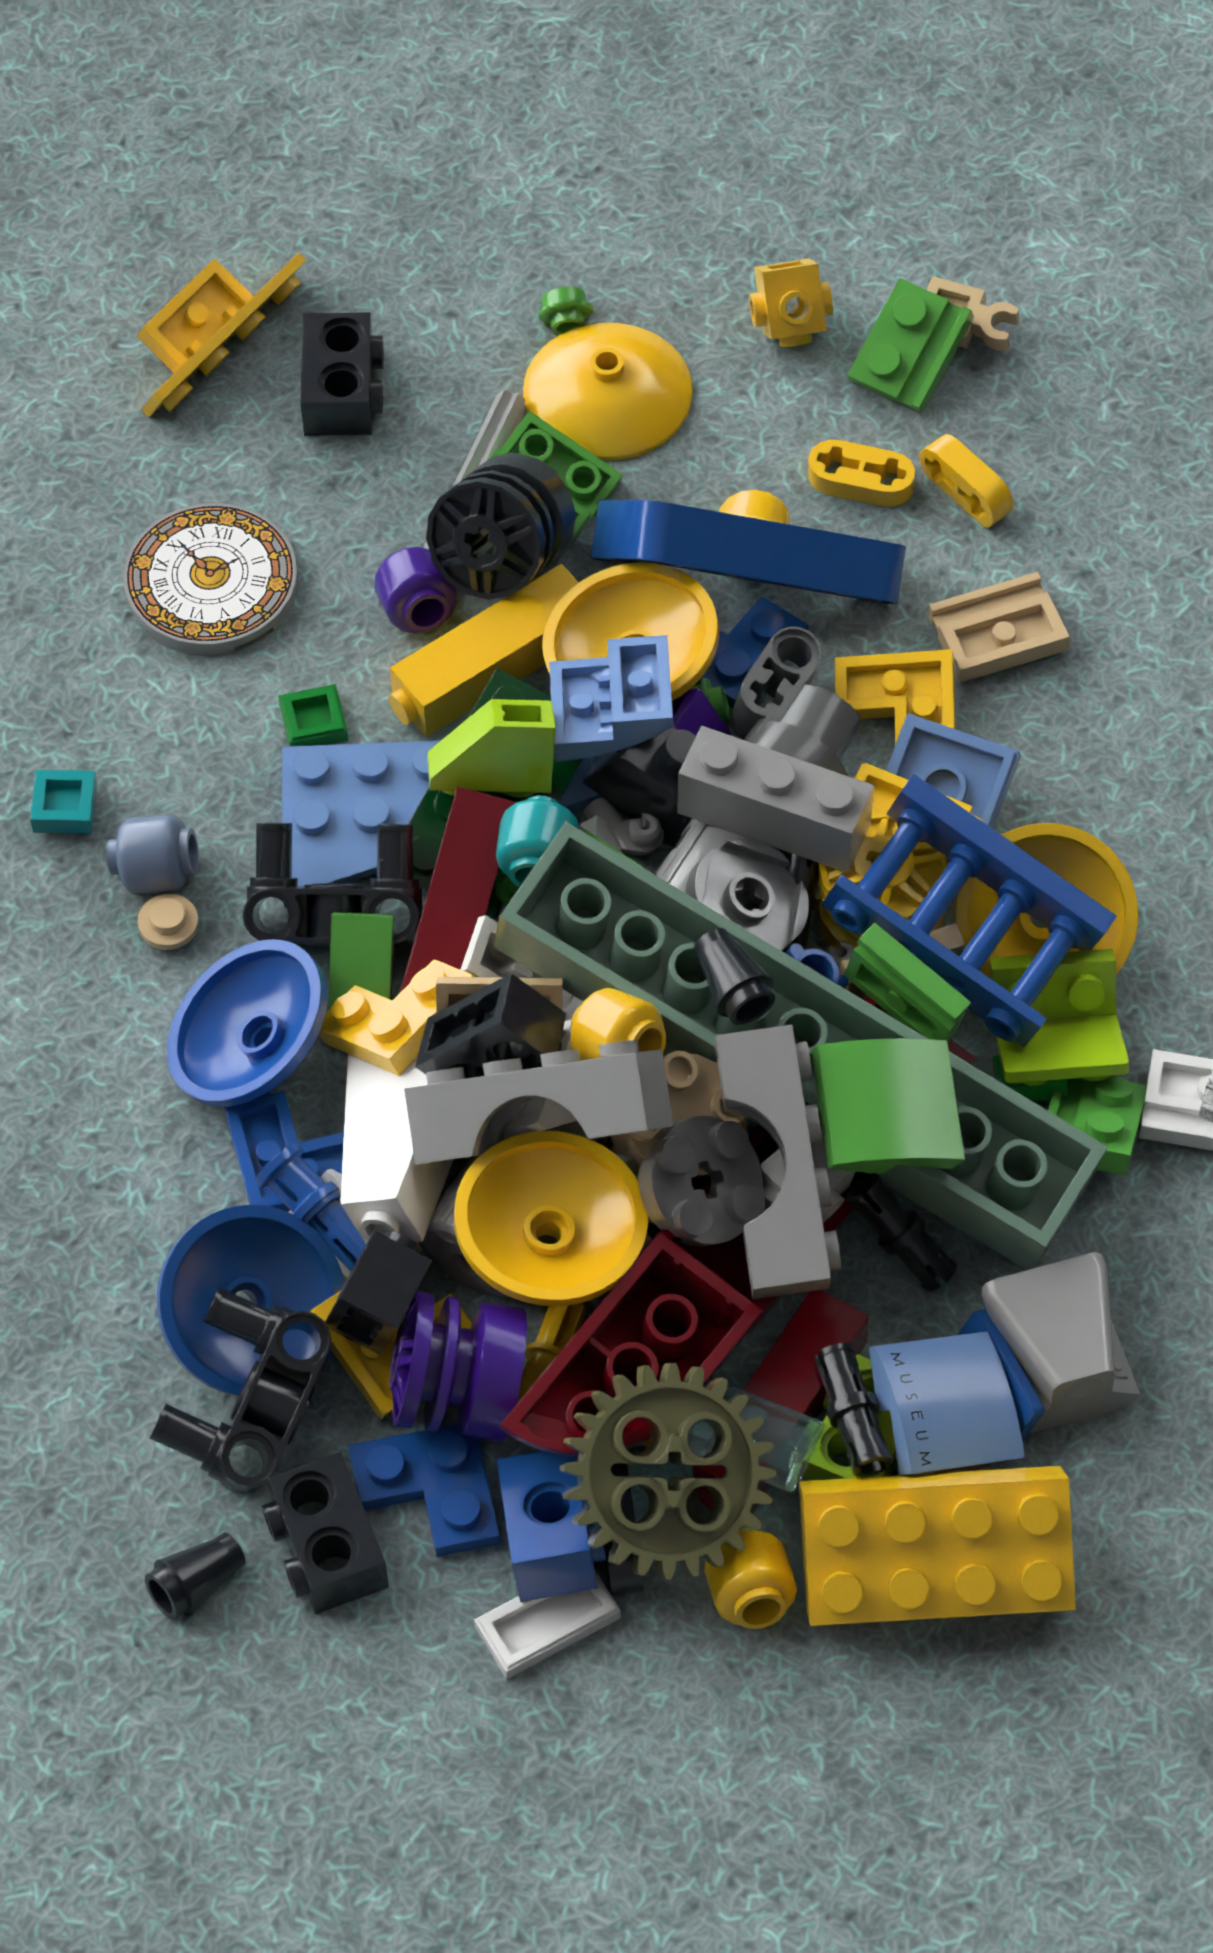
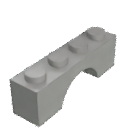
[715,1024,841,1300]
[404,1040,673,1165]

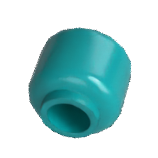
[496,796,579,887]

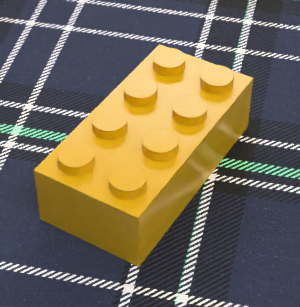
[799,1466,1076,1626]

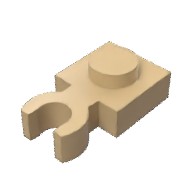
[927,276,1020,351]

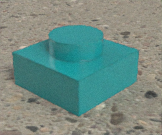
[30,770,97,834]

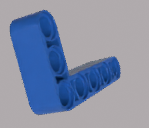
[590,500,906,604]

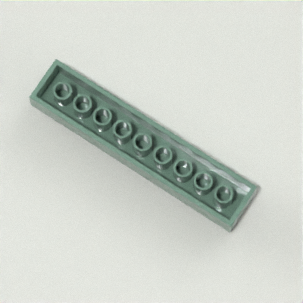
[494,822,1108,1270]

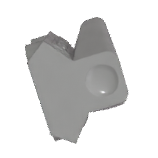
[981,1252,1141,1433]

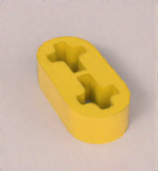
[919,434,1014,528]
[808,440,915,507]

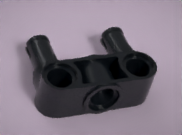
[243,823,424,947]
[150,1287,331,1494]

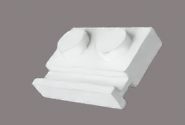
[1139,1049,1213,1151]

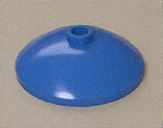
[167,939,327,1107]
[157,1205,345,1396]

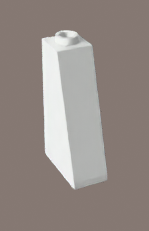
[340,1054,453,1243]

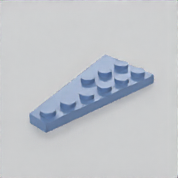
[282,740,601,908]

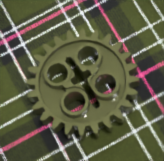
[560,1363,776,1580]

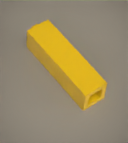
[388,563,579,737]

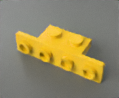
[136,252,307,417]

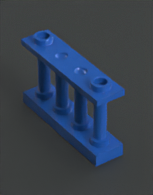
[821,774,1117,1047]

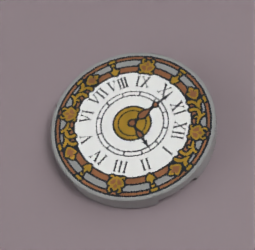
[123,503,298,655]

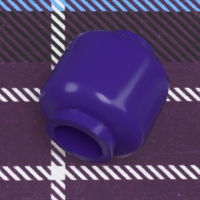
[374,546,458,634]

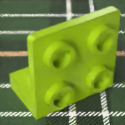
[990,949,1129,1086]

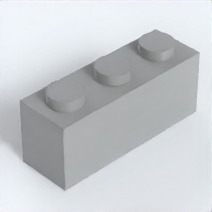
[677,725,874,873]

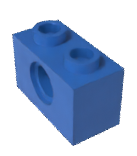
[497,1451,606,1602]

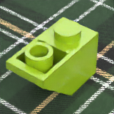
[427,699,556,798]

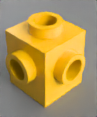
[749,259,833,347]

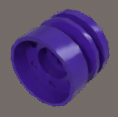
[389,1291,527,1443]

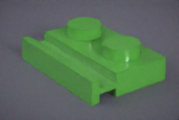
[847,278,974,414]
[843,922,971,1044]
[1048,1076,1147,1176]

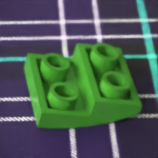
[489,411,623,561]
[812,1038,965,1174]

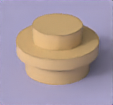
[137,894,199,950]

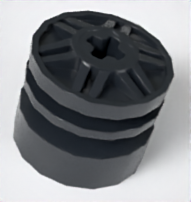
[426,453,576,600]

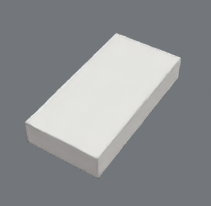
[474,1570,621,1679]

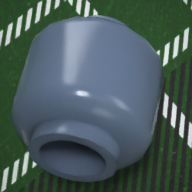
[107,814,199,895]

